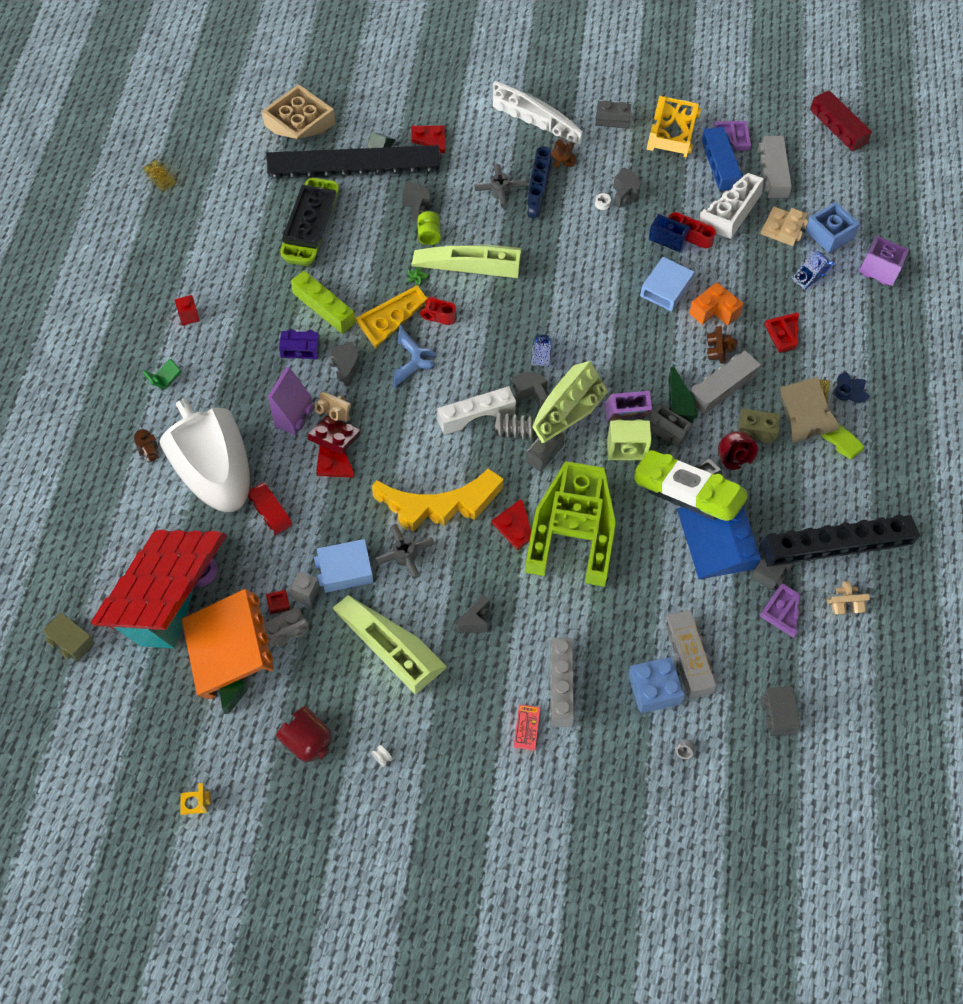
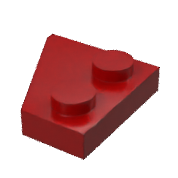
[764,312,799,353]
[316,445,354,478]

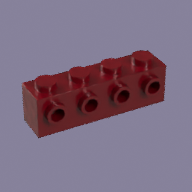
[810,90,872,152]

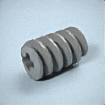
[495,412,535,440]

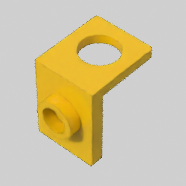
[180,783,211,815]

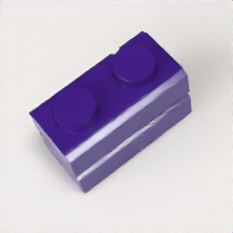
[279,329,320,359]

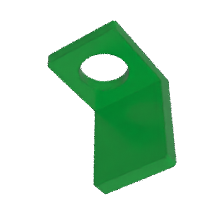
[142,359,182,389]

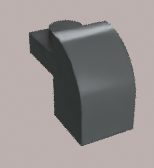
[613,167,640,208]
[402,182,430,222]
[511,372,549,409]

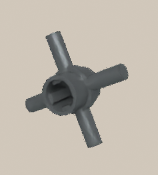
[474,164,527,208]
[375,524,435,579]

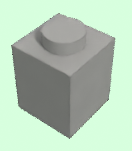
[290,572,320,605]

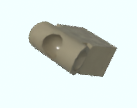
[780,376,839,444]

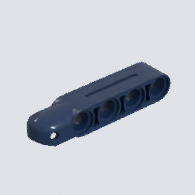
[527,146,551,219]

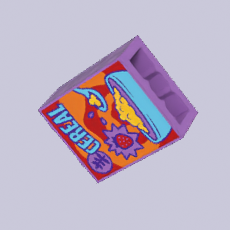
[604,391,652,422]

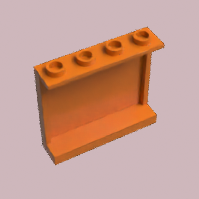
[182,589,274,699]

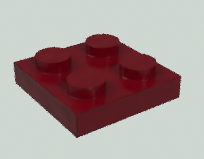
[307,416,360,454]

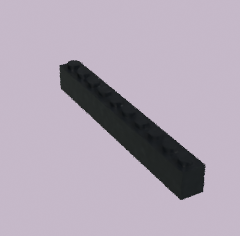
[266,145,440,179]

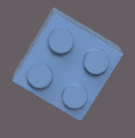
[805,202,860,253]
[628,657,684,714]

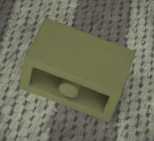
[42,612,95,662]

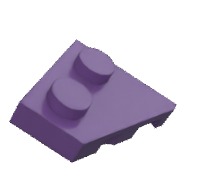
[714,121,751,151]
[760,583,800,638]

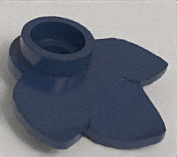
[834,372,870,403]

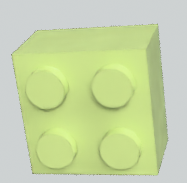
[607,419,651,460]

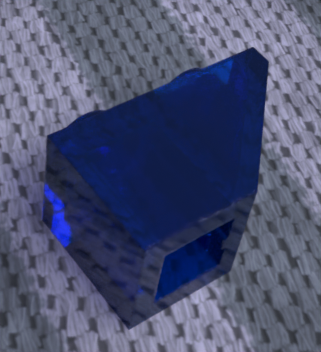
[792,250,834,290]
[531,334,552,367]

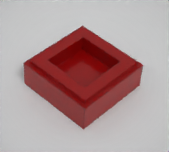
[266,589,291,615]

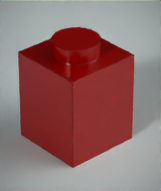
[174,295,200,326]

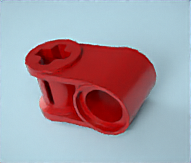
[420,297,457,325]

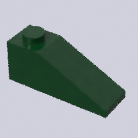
[668,367,698,424]

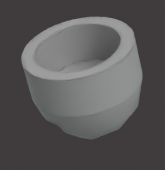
[676,740,694,759]

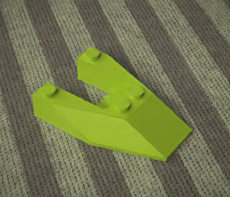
[525,461,616,587]

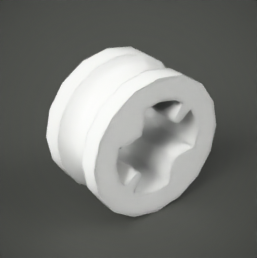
[595,193,611,210]
[371,745,393,767]

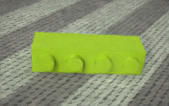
[291,271,356,334]

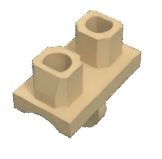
[315,392,351,422]
[826,581,870,615]

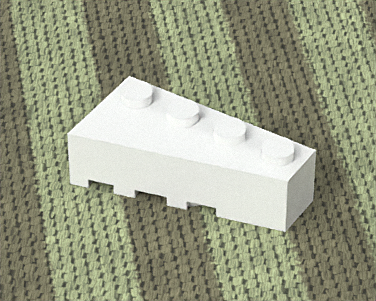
[700,173,764,239]

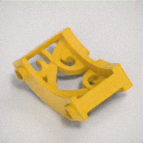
[647,95,701,158]

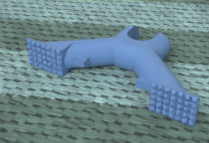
[393,325,435,389]

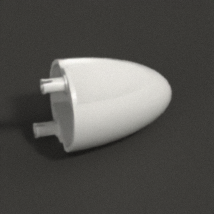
[160,399,250,512]

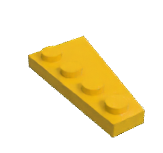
[356,285,427,349]

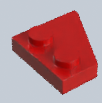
[411,125,445,153]
[492,499,531,551]

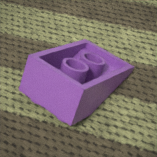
[859,235,909,286]
[268,366,314,435]

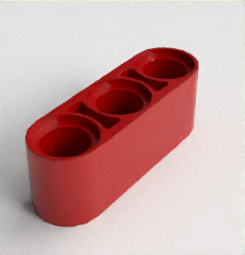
[666,212,716,249]
[248,482,293,536]

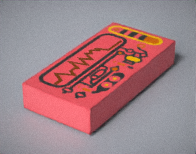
[514,705,540,751]

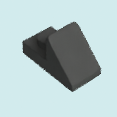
[455,595,490,633]

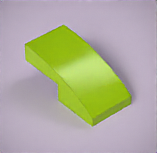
[822,424,865,459]

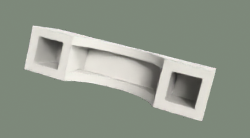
[437,386,516,435]

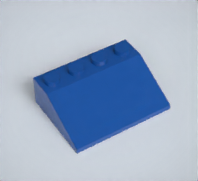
[677,506,761,579]

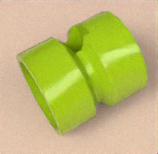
[417,211,441,245]

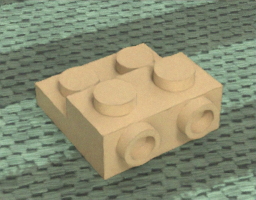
[761,207,809,246]

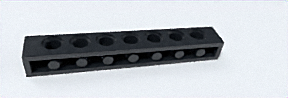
[759,515,920,567]

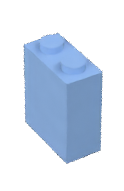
[640,257,694,311]
[314,539,373,593]

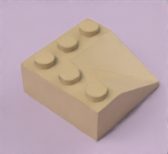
[262,84,335,139]

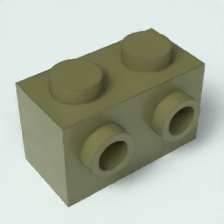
[737,409,780,443]

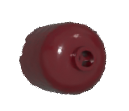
[276,706,332,762]

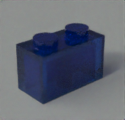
[648,214,691,253]

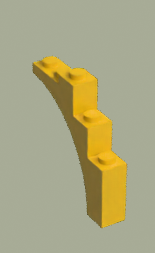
[372,469,504,532]

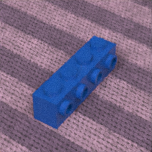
[701,126,743,191]

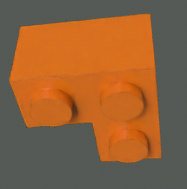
[689,282,744,325]

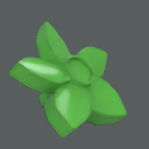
[407,267,428,286]

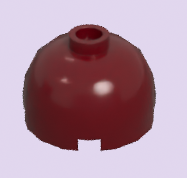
[718,431,758,471]

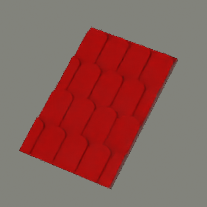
[90,530,227,649]

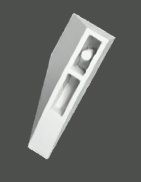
[493,81,583,145]

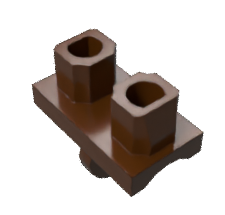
[550,137,577,168]
[707,326,738,364]
[134,429,159,463]

